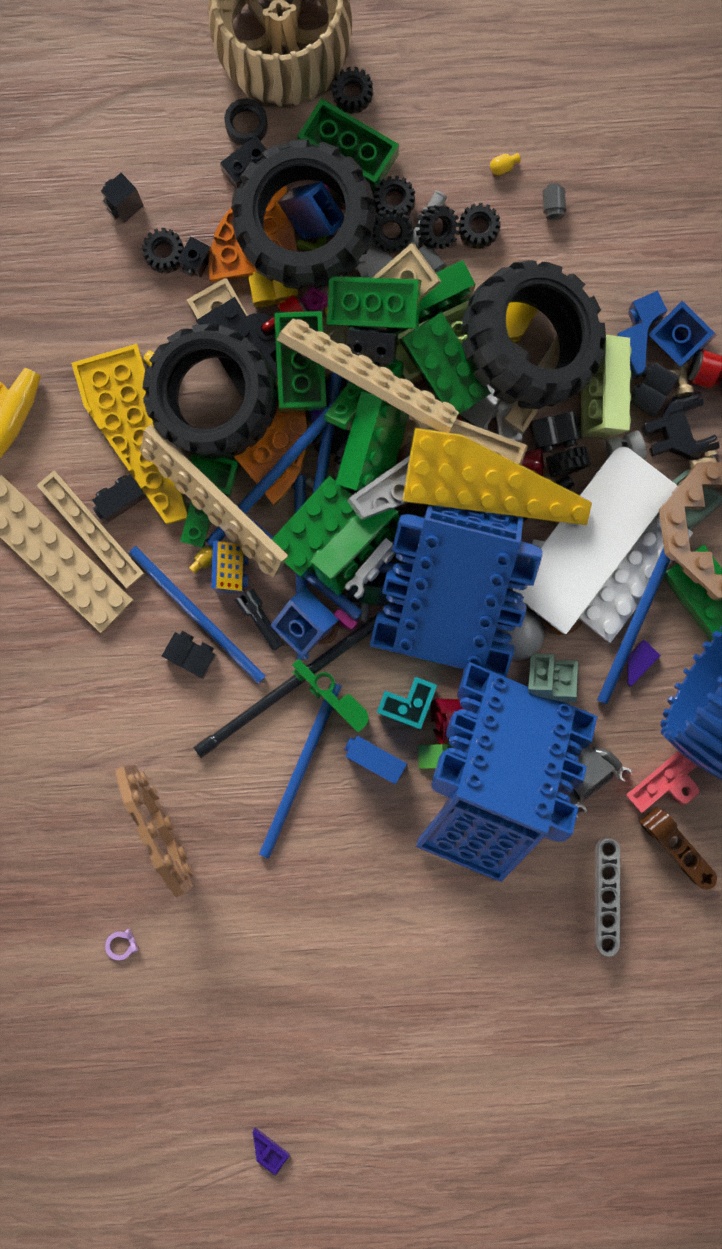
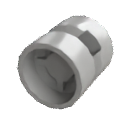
[606,430,647,459]

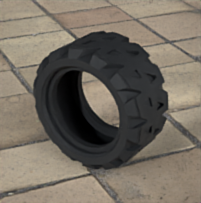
[142,324,278,459]

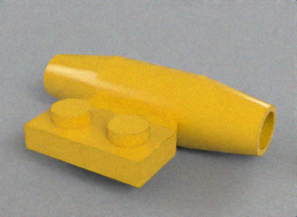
[0,368,41,458]

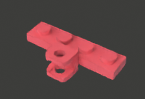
[626,751,699,813]

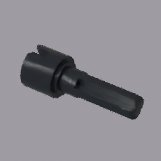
[234,588,284,650]

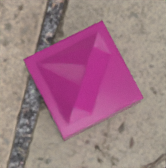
[300,286,328,312]
[334,608,359,630]

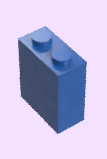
[278,181,345,240]
[344,736,407,785]

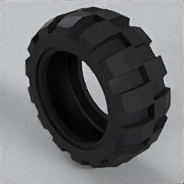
[231,139,376,290]
[461,260,606,409]

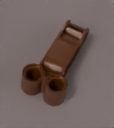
[639,806,717,890]

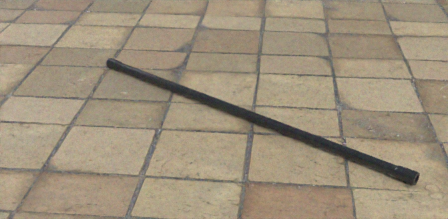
[194,475,575,758]

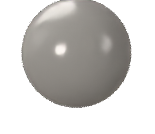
[496,608,545,661]

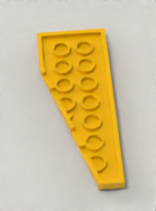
[71,344,188,525]
[402,428,592,525]

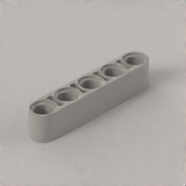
[595,837,620,957]

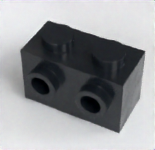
[220,136,267,189]
[101,173,144,223]
[347,326,399,366]

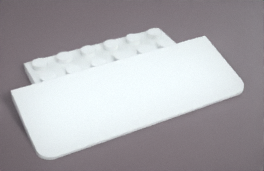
[512,447,693,643]

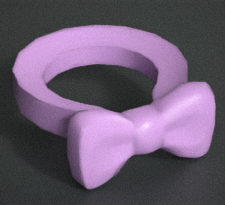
[105,928,139,960]

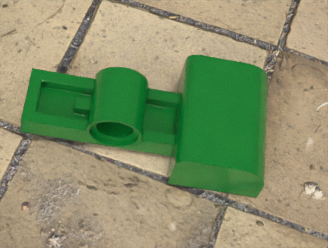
[325,359,404,430]
[180,454,239,548]
[292,658,369,733]

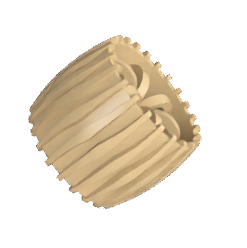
[208,0,352,107]

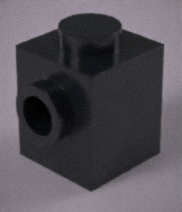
[178,236,212,278]

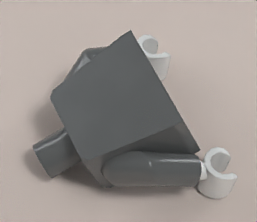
[563,746,632,818]

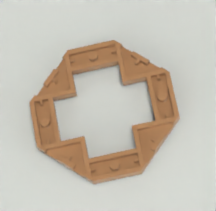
[659,462,722,600]
[115,765,194,898]

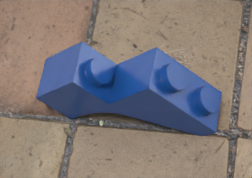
[616,290,668,380]

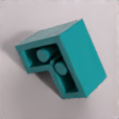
[376,677,437,729]

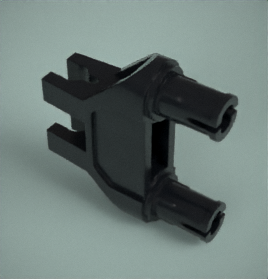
[641,392,720,460]

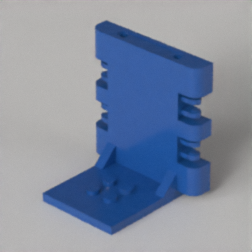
[370,504,542,678]
[416,662,597,882]

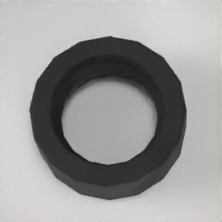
[224,98,268,146]

